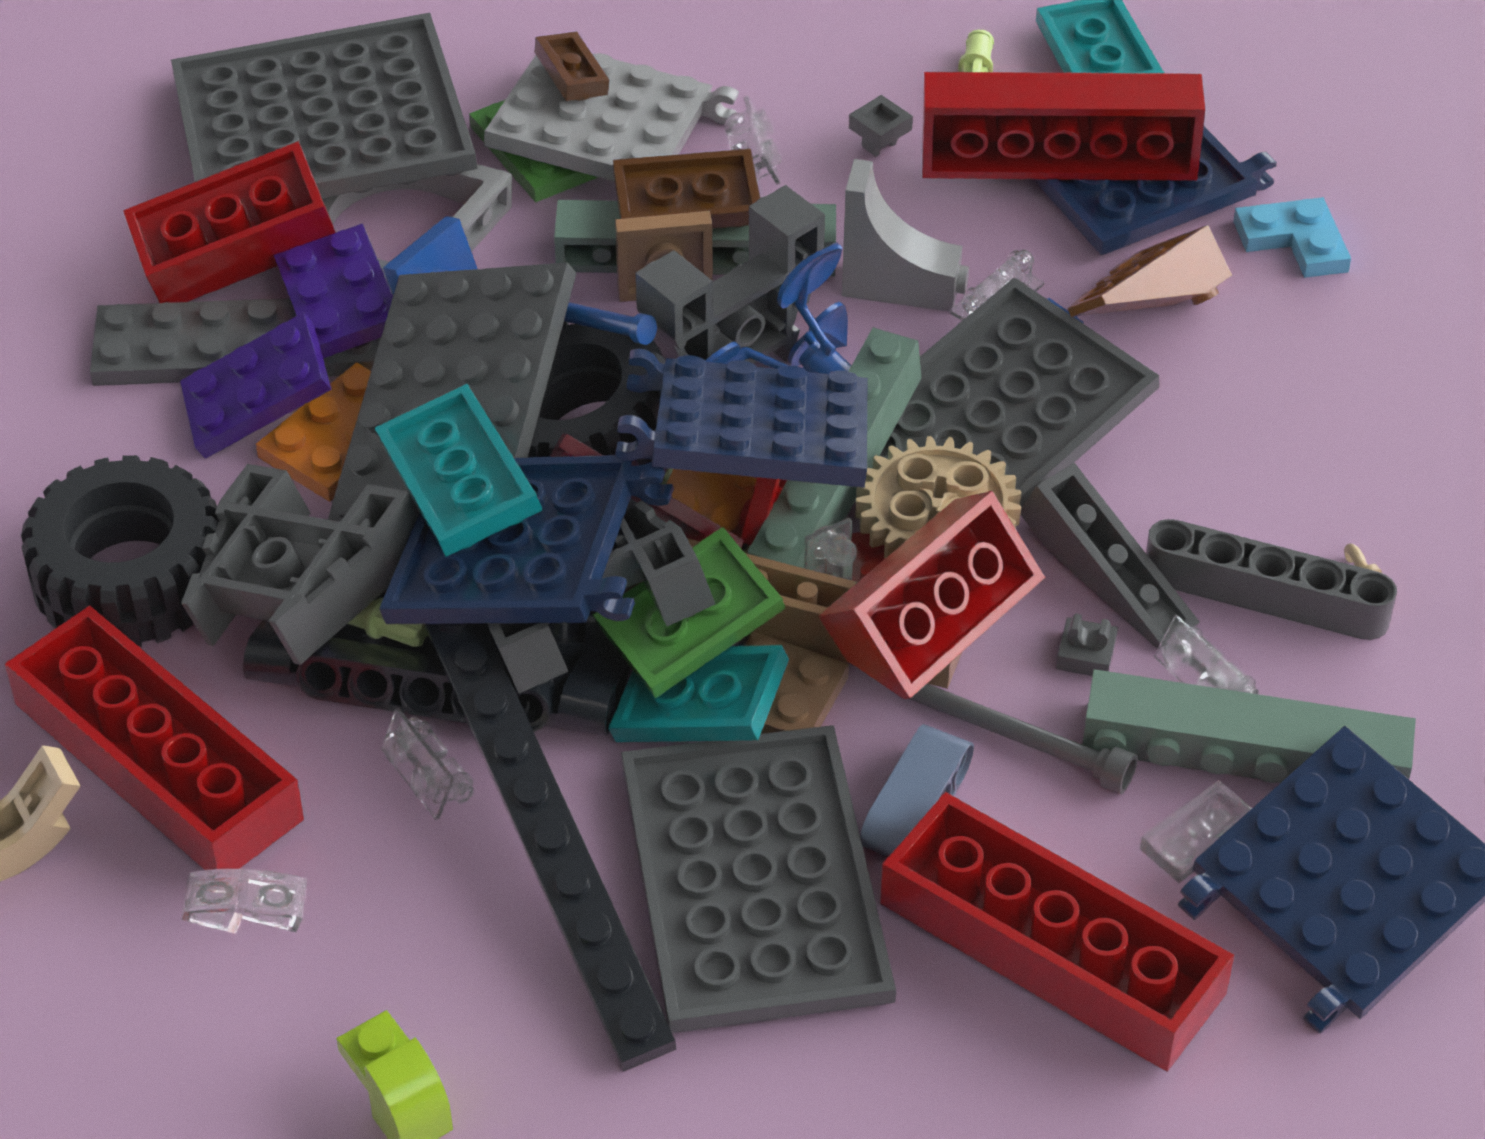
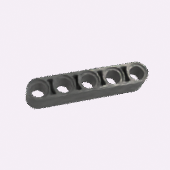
[1146,519,1397,640]

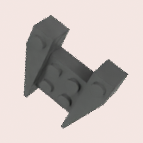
[636,185,825,364]
[181,464,420,665]
[487,498,715,694]

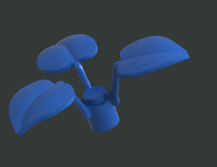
[705,242,851,374]

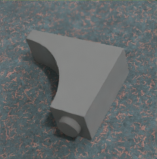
[842,159,969,312]

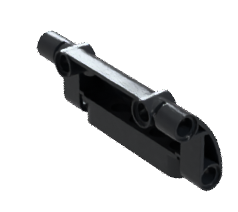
[243,592,630,736]

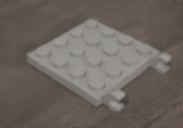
[484,53,739,181]

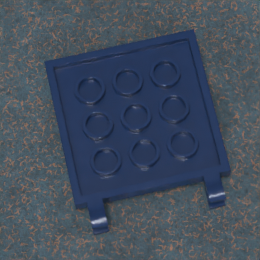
[1033,126,1277,256]
[616,349,868,488]
[379,455,674,624]
[1178,726,1485,1034]

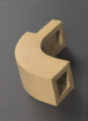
[0,745,80,882]

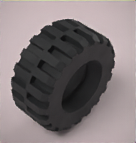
[528,322,665,465]
[21,455,219,647]

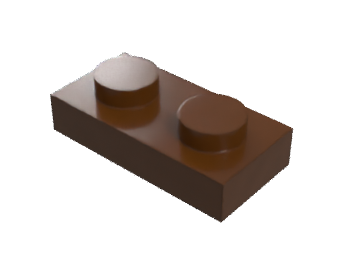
[534,31,610,101]

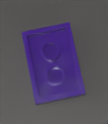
[274,223,393,358]
[180,312,332,459]

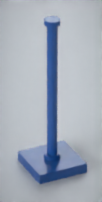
[383,216,657,345]

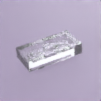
[1140,780,1252,883]

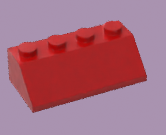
[123,141,336,303]
[818,491,1045,699]

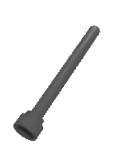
[910,684,1138,795]

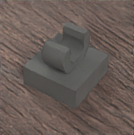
[849,95,913,157]
[1056,614,1118,676]

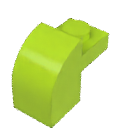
[336,1010,453,1139]

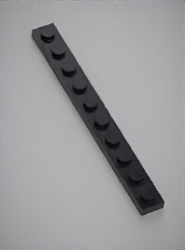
[423,623,677,1072]

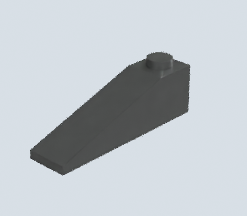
[1020,463,1200,650]

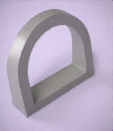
[323,164,512,295]

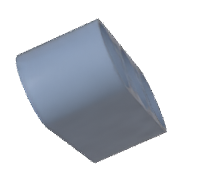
[860,724,974,857]

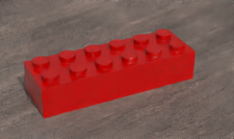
[922,72,1206,181]
[5,605,304,883]
[880,792,1234,1072]

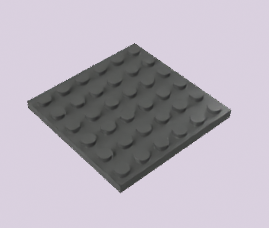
[171,13,478,200]

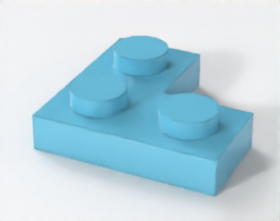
[1233,197,1351,278]

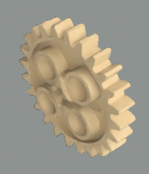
[855,436,1021,558]

